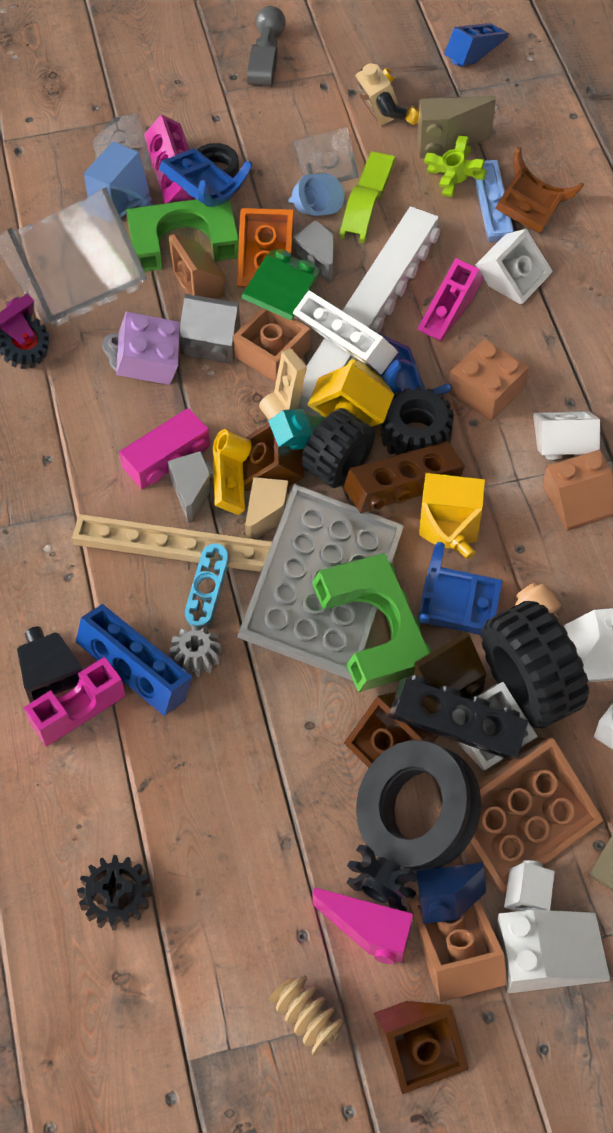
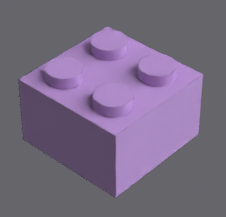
[116,311,180,385]

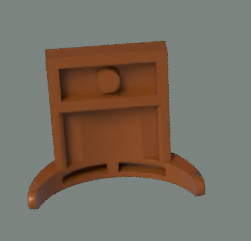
[495,147,584,234]

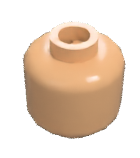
[515,582,561,618]

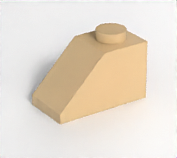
[245,477,291,540]

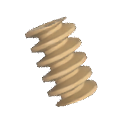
[269,975,344,1056]

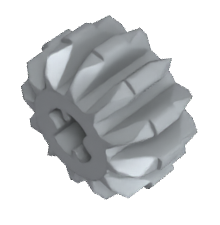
[169,624,222,678]

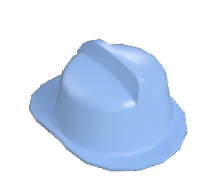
[288,173,344,216]

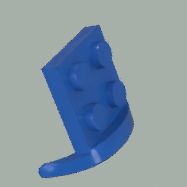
[159,148,252,207]
[374,331,452,395]
[418,542,502,635]

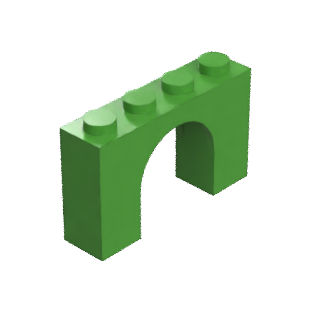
[126,199,239,273]
[312,553,432,692]

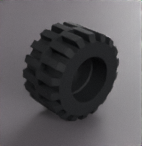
[381,387,454,456]
[302,408,375,488]

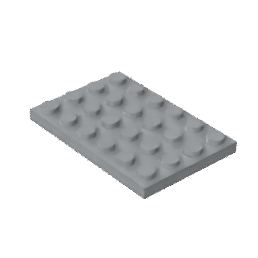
[237,484,404,681]

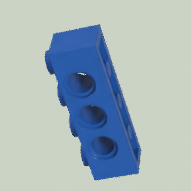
[76,604,192,716]

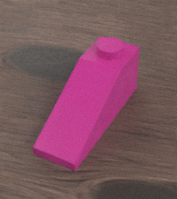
[417,258,484,342]
[312,887,413,964]

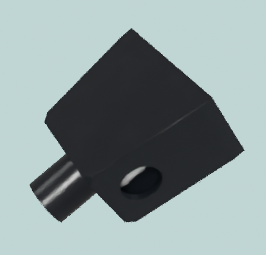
[17,626,82,703]

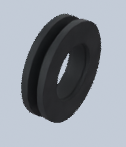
[356,740,481,871]

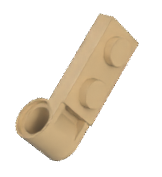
[259,348,307,420]

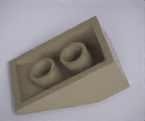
[417,96,496,158]

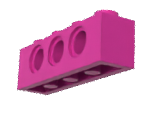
[143,114,196,204]

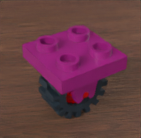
[0,293,49,369]

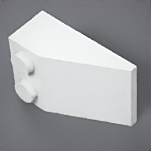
[495,910,610,993]

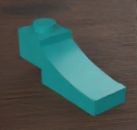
[268,409,325,450]

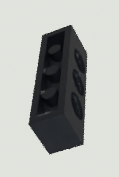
[388,675,528,760]

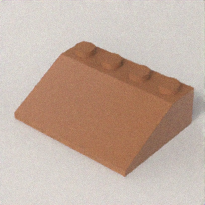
[437,738,604,895]

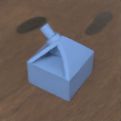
[84,141,154,222]

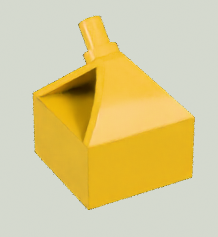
[307,359,394,427]
[419,473,485,560]

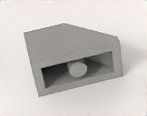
[293,220,334,283]
[168,451,214,522]

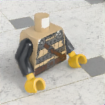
[355,63,419,127]

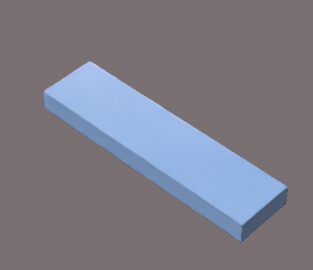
[474,160,514,242]

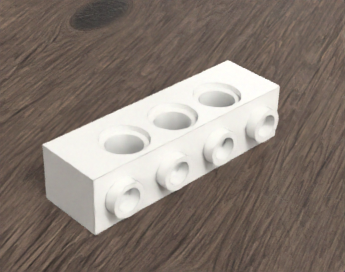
[293,291,398,375]

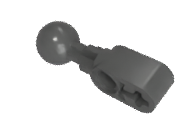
[247,6,286,86]

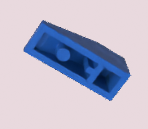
[444,23,509,67]

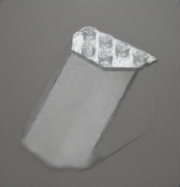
[0,187,147,326]

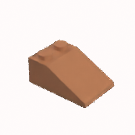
[409,899,507,1002]

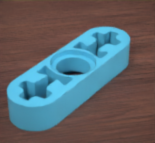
[185,543,229,630]

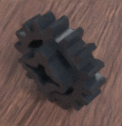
[77,855,152,930]

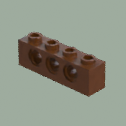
[344,441,465,513]

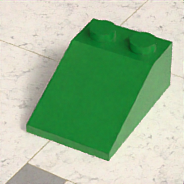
[241,249,322,320]

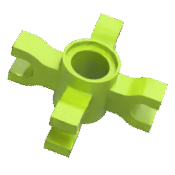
[424,136,487,197]

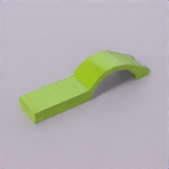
[339,151,395,244]

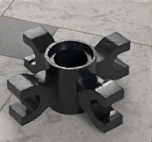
[346,845,419,912]

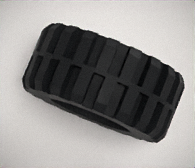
[481,601,589,728]

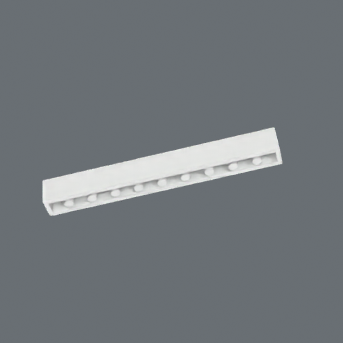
[297,206,440,416]

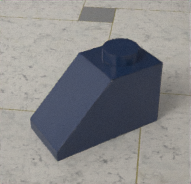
[416,862,486,924]

